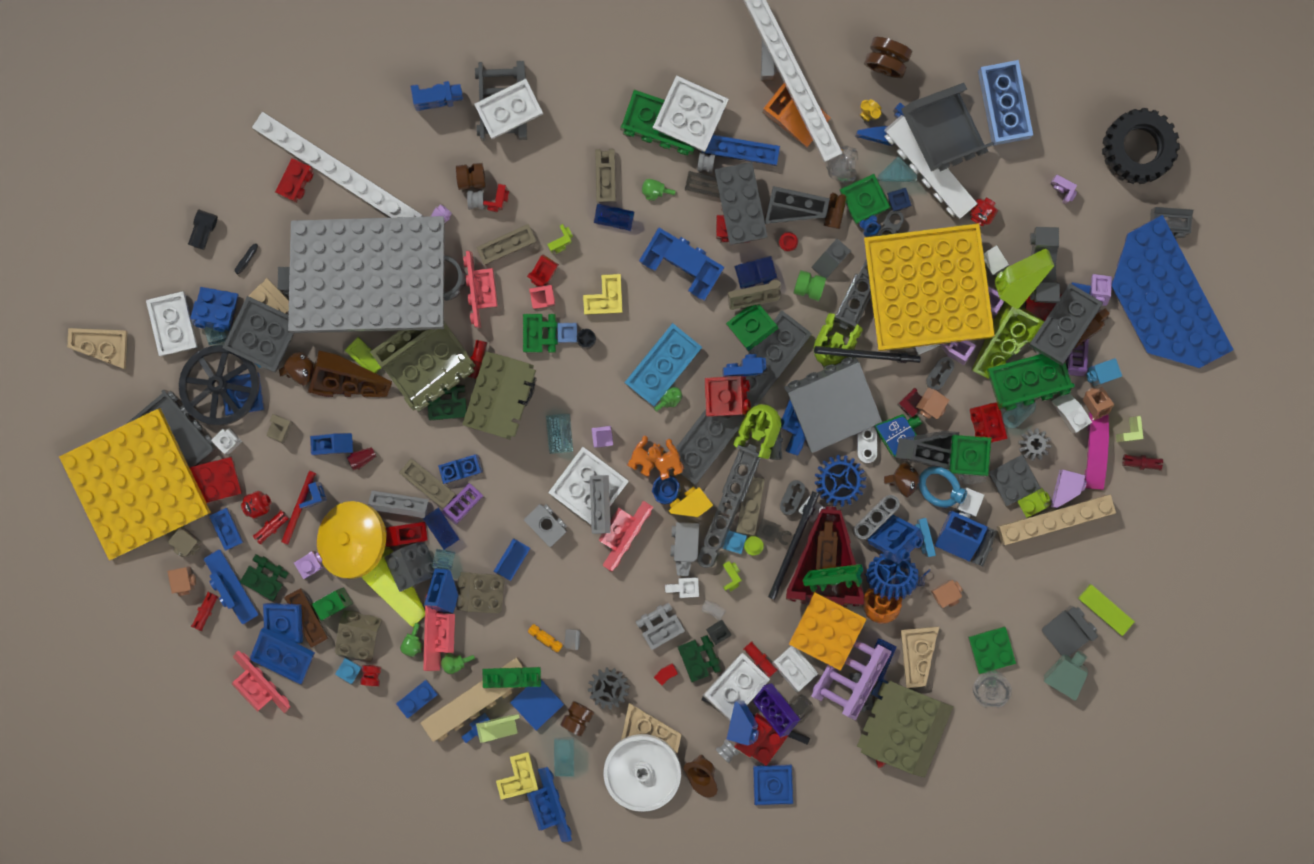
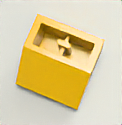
[668,486,713,517]

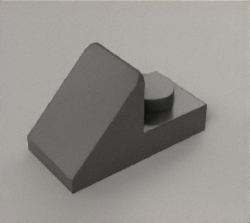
[811,239,851,279]

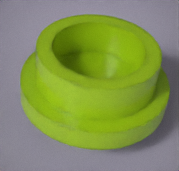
[744,536,763,555]

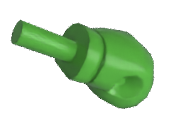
[642,179,675,201]
[654,387,682,412]
[400,623,423,657]
[441,653,475,674]

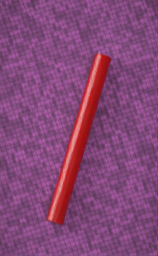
[281,470,316,544]

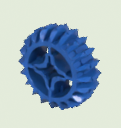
[814,455,866,507]
[866,553,919,601]

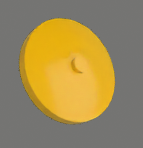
[317,501,386,579]

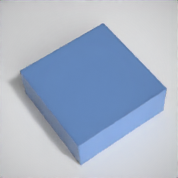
[558,323,577,343]

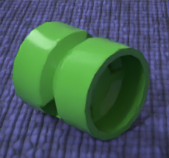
[793,270,826,301]

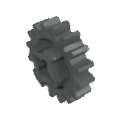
[588,667,630,710]

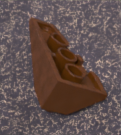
[308,350,392,397]

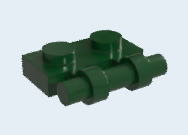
[428,385,467,421]
[240,554,289,601]
[677,635,722,683]

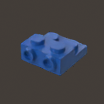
[190,287,239,332]
[722,354,766,377]
[867,514,924,564]

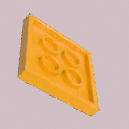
[789,592,867,671]

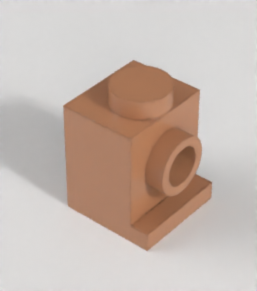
[1083,386,1114,420]

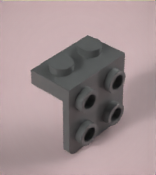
[384,541,437,592]
[1042,606,1098,656]

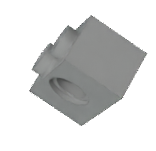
[524,504,567,547]

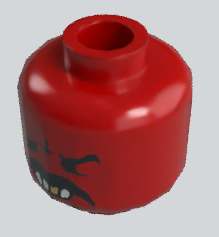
[969,197,998,227]
[241,491,271,519]

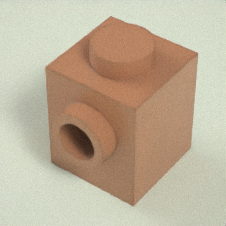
[916,388,950,419]
[167,567,196,596]
[931,579,963,608]

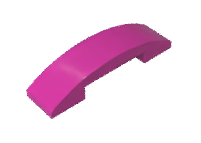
[1084,412,1109,490]

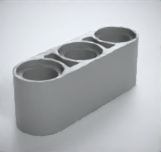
[853,495,900,539]

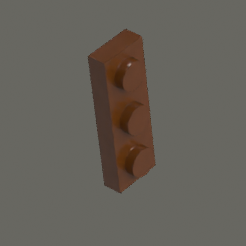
[284,588,329,648]

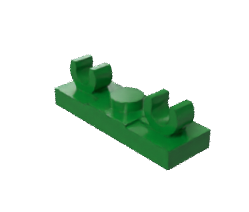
[803,564,863,592]
[482,667,541,688]

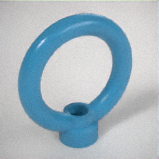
[919,466,967,508]

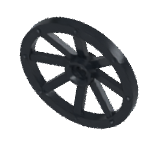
[179,345,260,426]

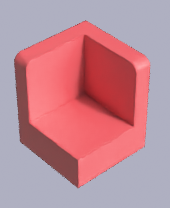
[529,285,556,309]

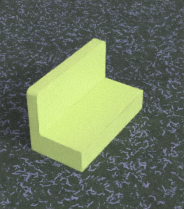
[1116,416,1144,442]
[476,714,520,743]

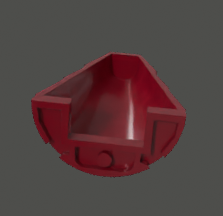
[786,506,864,607]

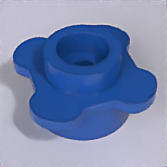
[859,215,881,237]

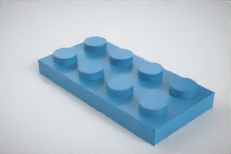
[624,323,702,407]

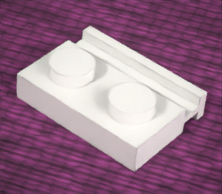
[772,646,818,692]

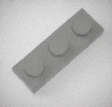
[590,475,611,534]
[368,491,429,518]

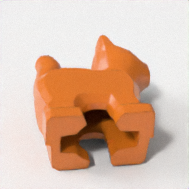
[627,436,665,477]
[645,439,684,480]

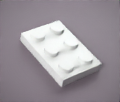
[474,79,543,139]
[146,291,198,357]
[703,653,770,721]

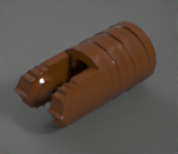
[823,192,846,229]

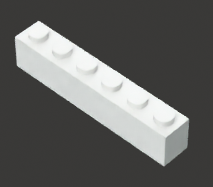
[884,115,977,219]

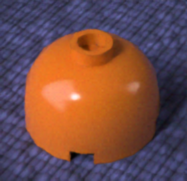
[864,589,902,624]

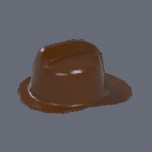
[683,755,718,798]

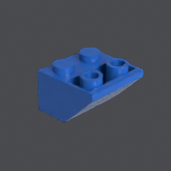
[934,511,988,562]

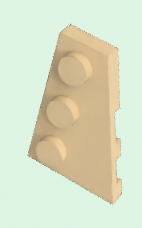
[67,328,128,369]
[900,626,939,688]
[621,703,681,753]

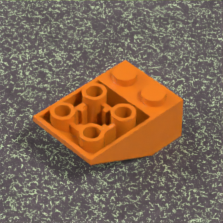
[762,83,831,147]

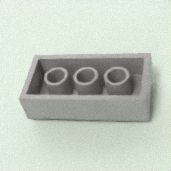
[761,39,776,80]

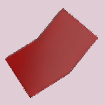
[653,663,678,686]

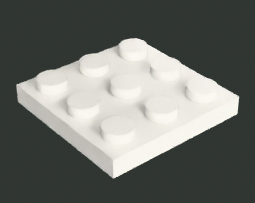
[653,75,729,152]
[548,447,629,524]

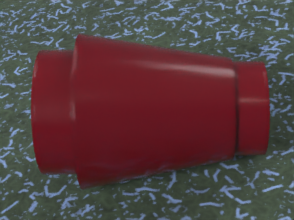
[346,447,377,471]

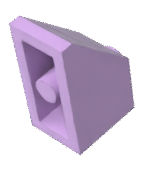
[1050,470,1087,508]

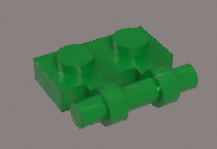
[523,314,558,353]

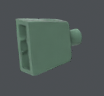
[1044,651,1088,701]

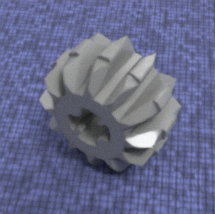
[1018,428,1052,461]

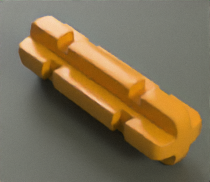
[528,624,563,653]

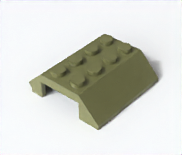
[370,321,476,412]
[462,351,536,440]
[857,681,953,778]

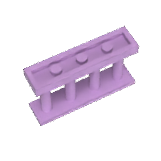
[811,639,892,720]

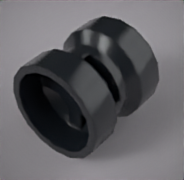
[577,328,596,349]

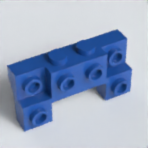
[639,227,724,301]

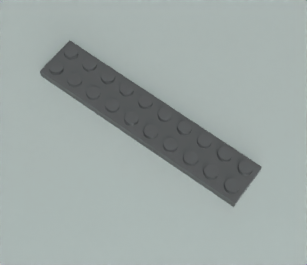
[676,310,812,485]

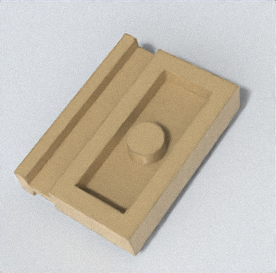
[249,278,289,314]

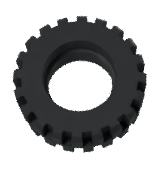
[1102,108,1180,184]

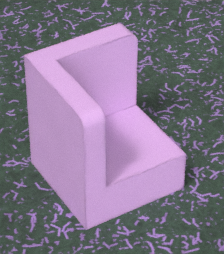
[592,426,613,448]

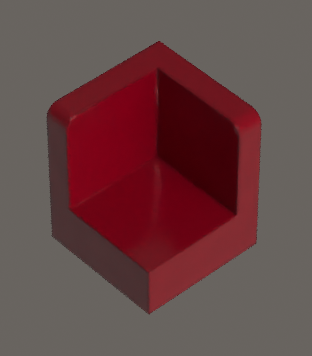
[897,388,922,418]

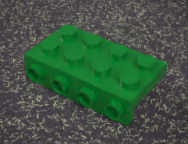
[620,90,695,156]
[987,354,1075,411]

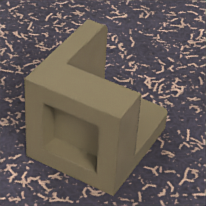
[267,414,293,443]

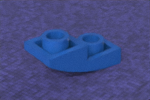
[438,454,483,484]

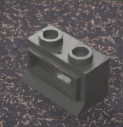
[1150,207,1194,238]

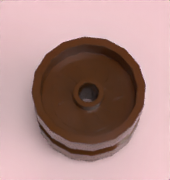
[864,37,913,78]

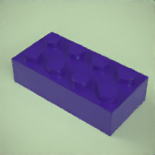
[752,683,800,737]

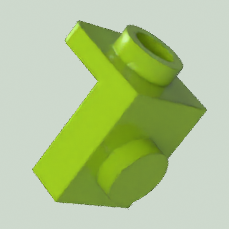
[547,224,573,254]
[1017,488,1051,518]
[722,561,742,592]

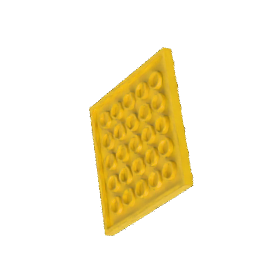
[864,223,995,352]
[59,408,211,561]

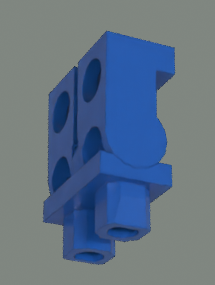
[411,81,463,111]

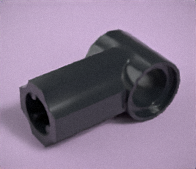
[188,209,218,250]

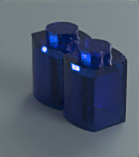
[734,256,777,289]

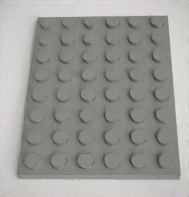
[288,216,445,333]

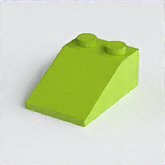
[995,248,1054,310]

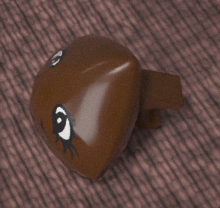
[279,352,313,386]
[884,463,920,498]

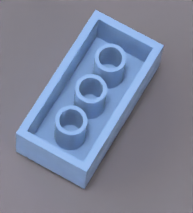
[978,60,1033,146]

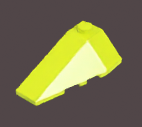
[361,547,425,627]

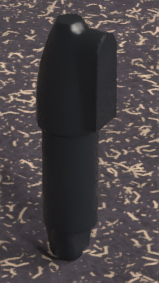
[234,243,258,275]

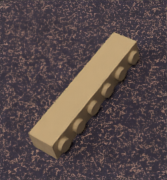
[996,495,1116,545]
[420,657,524,742]

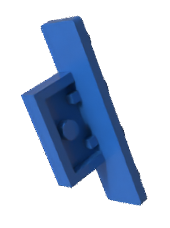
[781,400,805,456]
[204,550,259,624]
[527,767,572,842]

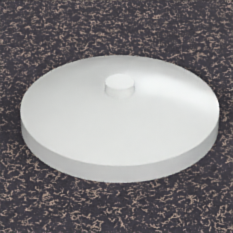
[604,734,681,812]

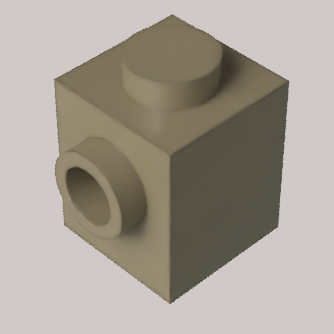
[168,527,201,557]

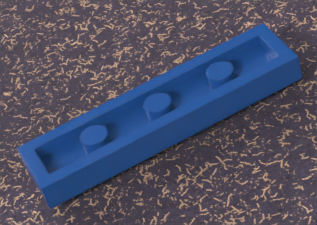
[702,135,780,166]

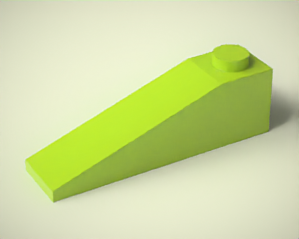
[972,302,1044,379]

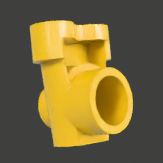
[859,99,882,122]

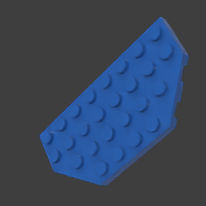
[1111,215,1234,368]

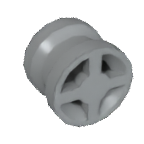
[697,152,715,174]
[467,190,484,210]
[716,739,740,763]

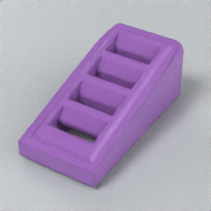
[1066,339,1089,376]
[442,483,483,525]

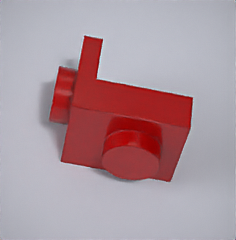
[483,184,510,212]
[527,254,559,286]

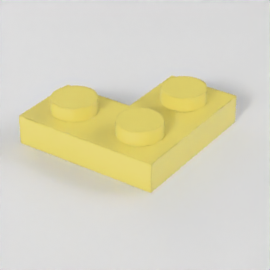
[583,274,622,315]
[496,752,538,800]

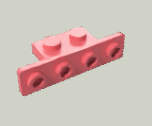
[463,251,498,328]
[598,501,653,572]
[423,594,455,671]
[232,650,291,713]

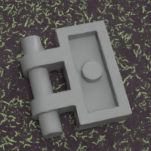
[636,603,685,650]

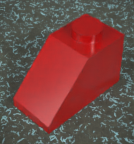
[385,522,428,547]

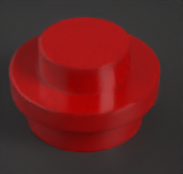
[779,232,798,252]

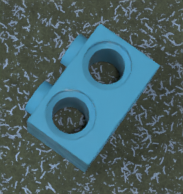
[1086,358,1122,386]

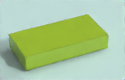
[345,337,381,373]

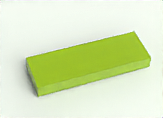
[1078,584,1135,636]

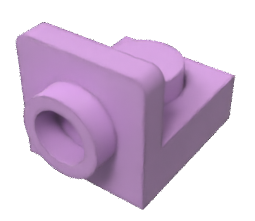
[1050,175,1077,204]
[1090,274,1112,306]
[294,551,324,579]

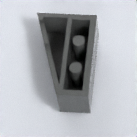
[765,186,830,224]
[896,431,960,469]

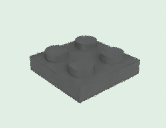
[989,455,1041,506]

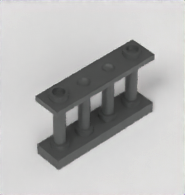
[475,61,527,141]

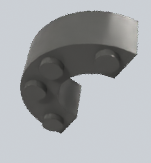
[1030,227,1060,303]

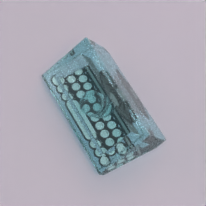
[546,414,573,454]

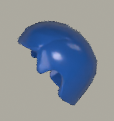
[652,475,681,505]

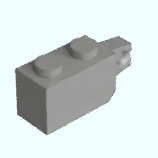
[670,522,699,576]

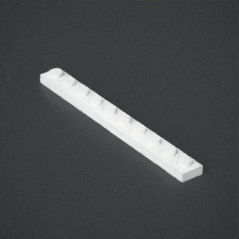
[743,0,842,163]
[252,112,423,218]

